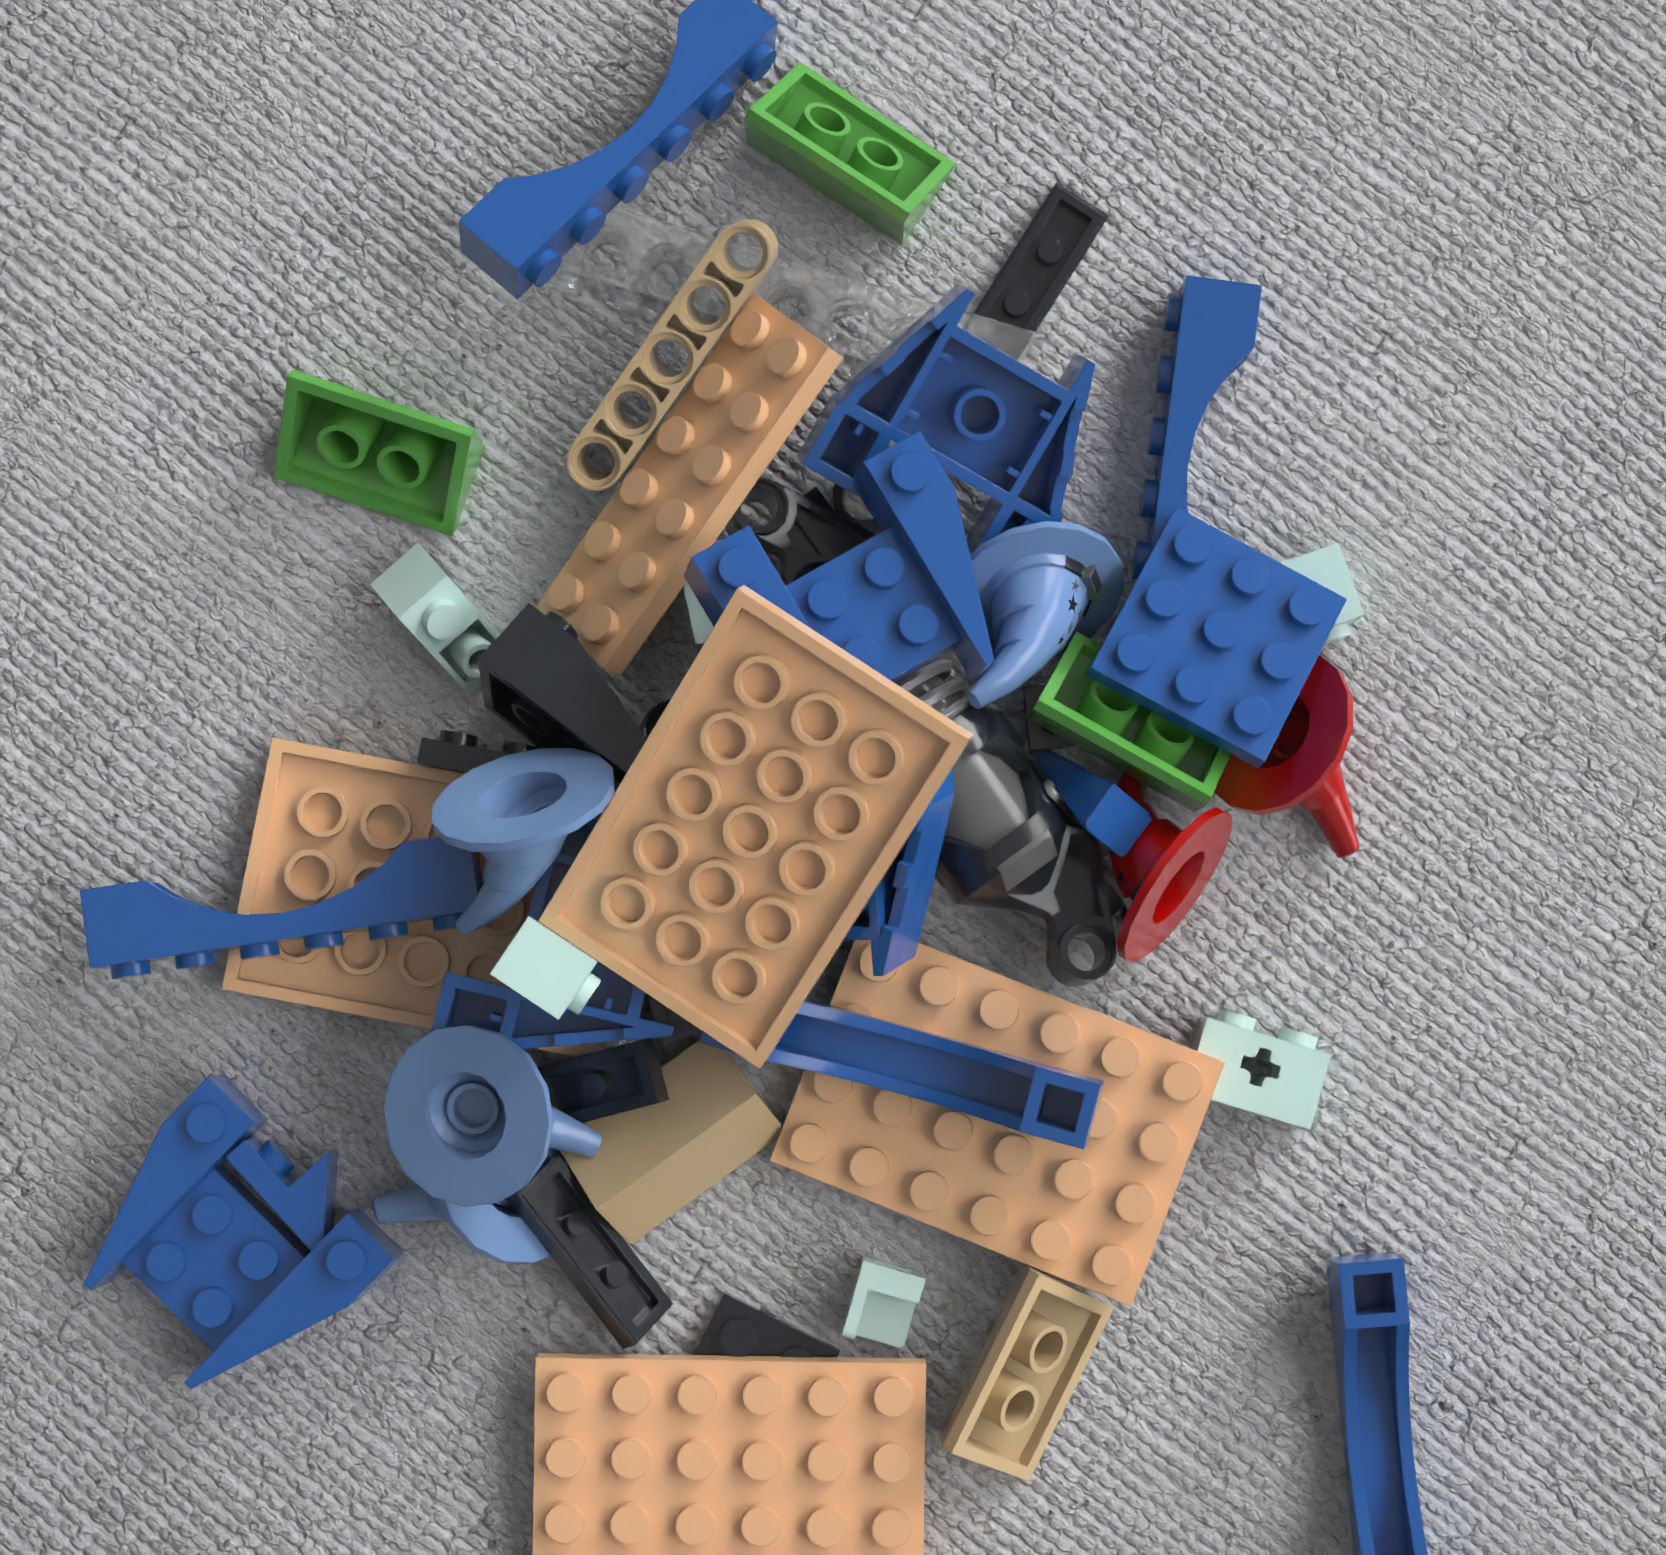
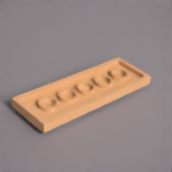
[536,293,843,677]

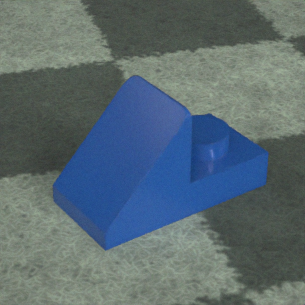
[225,1137,338,1251]

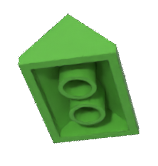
[744,62,956,245]
[274,369,485,536]
[1027,631,1231,812]

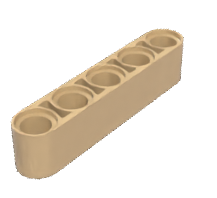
[567,219,778,491]

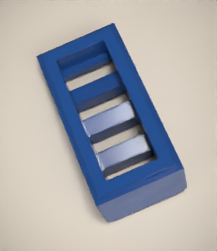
[1035,749,1152,856]

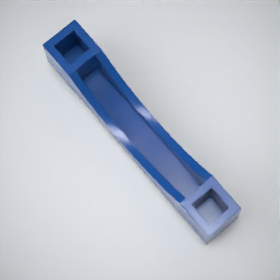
[459,0,778,300]
[1132,275,1262,580]
[80,836,483,979]
[699,998,1104,1150]
[1326,1252,1428,1555]

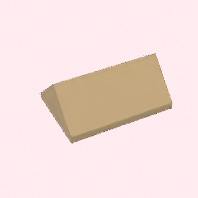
[559,1036,783,1245]
[939,1263,1114,1481]

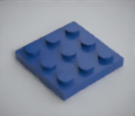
[1086,507,1347,769]

